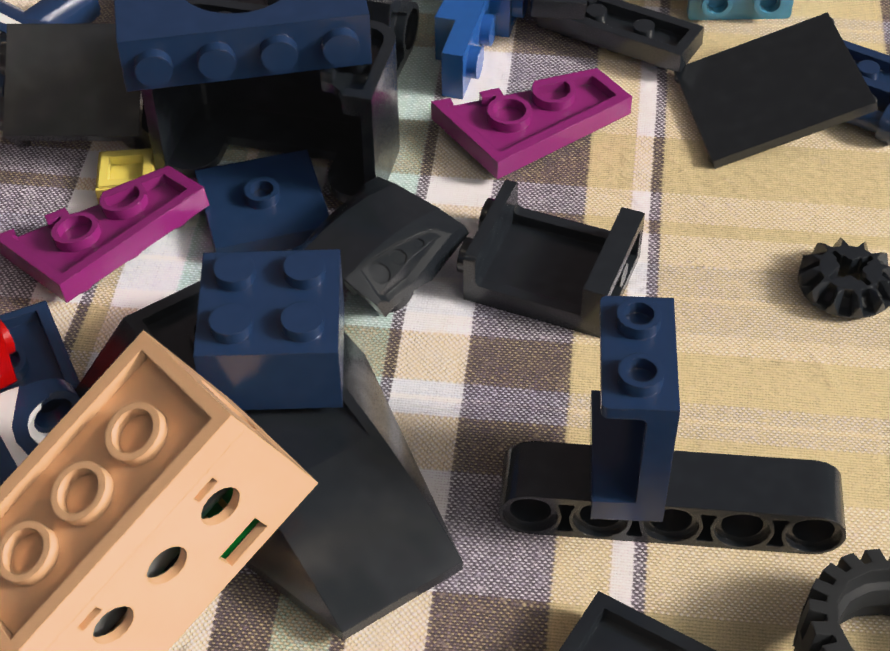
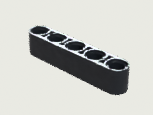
[499,441,846,554]

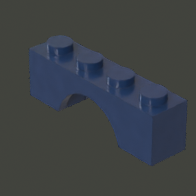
[114,0,372,92]

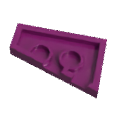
[431,68,632,180]
[0,165,209,303]

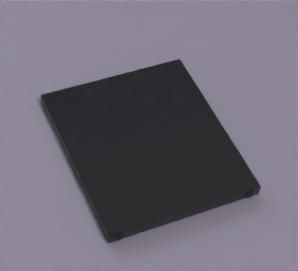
[674,12,878,169]

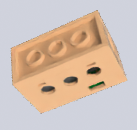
[0,330,318,651]

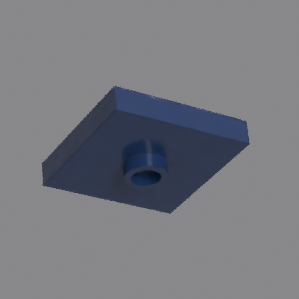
[195,149,329,252]

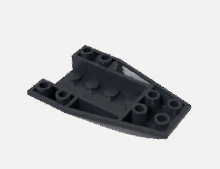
[75,281,463,641]

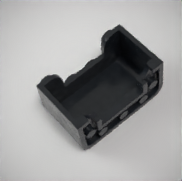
[141,0,400,202]

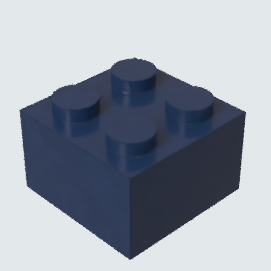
[193,249,344,410]

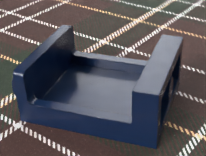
[590,296,680,522]

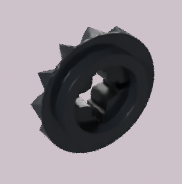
[798,237,890,318]

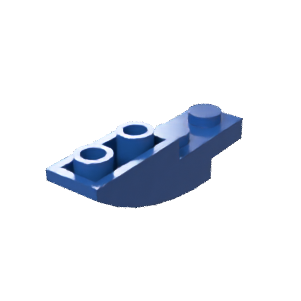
[434,0,529,99]

